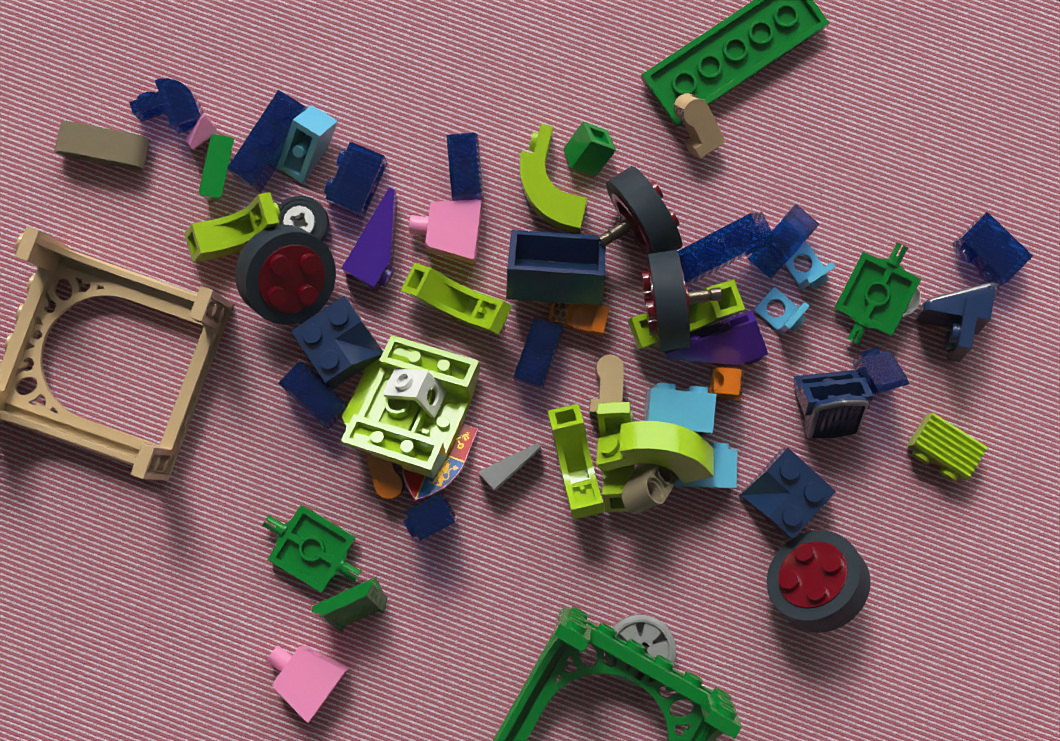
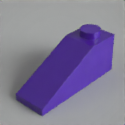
[341,187,398,292]
[665,310,768,365]

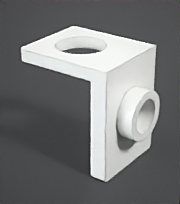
[383,368,446,418]

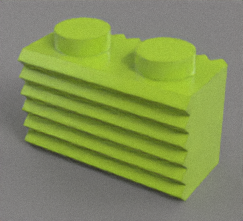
[907,413,988,482]

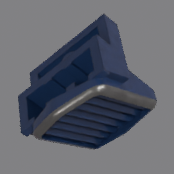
[916,283,999,362]
[794,370,873,439]

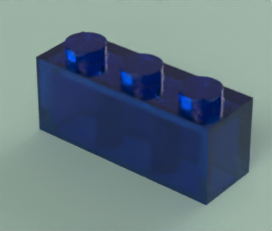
[227,90,306,193]
[678,212,776,284]

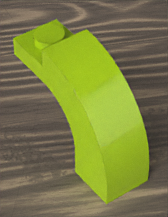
[520,124,588,234]
[184,192,280,263]
[400,263,512,335]
[627,279,745,350]
[597,402,637,512]
[548,404,605,519]
[596,421,714,483]

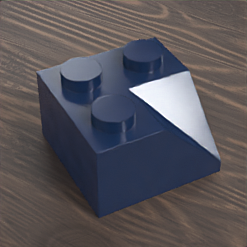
[291,296,383,389]
[740,447,836,539]

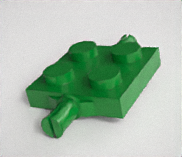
[834,242,922,344]
[262,504,362,593]

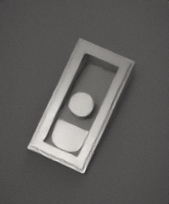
[478,443,541,490]

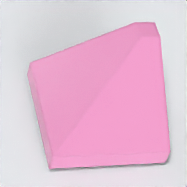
[186,114,218,149]

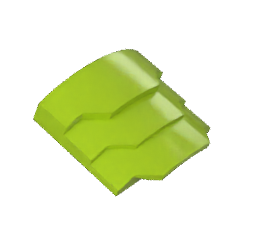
[341,335,480,478]

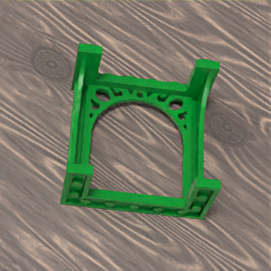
[493,606,742,741]

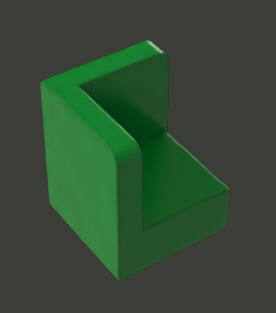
[564,121,616,177]

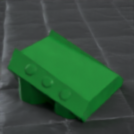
[312,577,387,632]

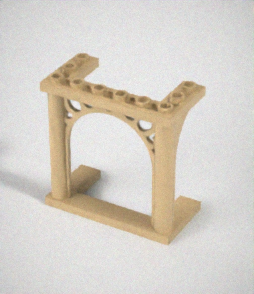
[0,226,234,481]

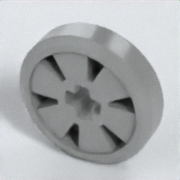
[605,614,676,687]

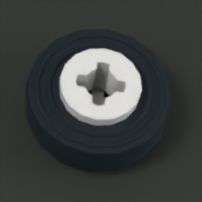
[278,195,330,242]

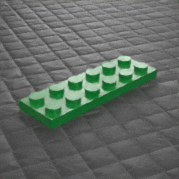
[641,0,829,128]

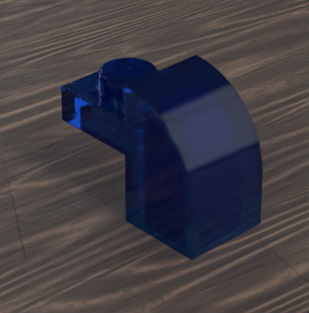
[129,78,204,134]
[747,204,819,279]

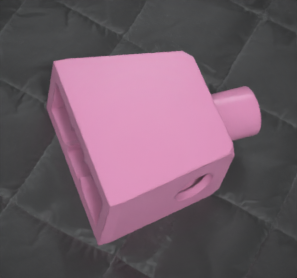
[409,200,483,264]
[266,645,349,723]

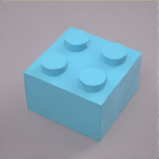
[643,383,716,436]

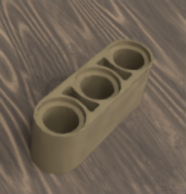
[54,121,150,171]
[622,463,679,515]

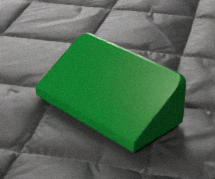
[198,134,234,202]

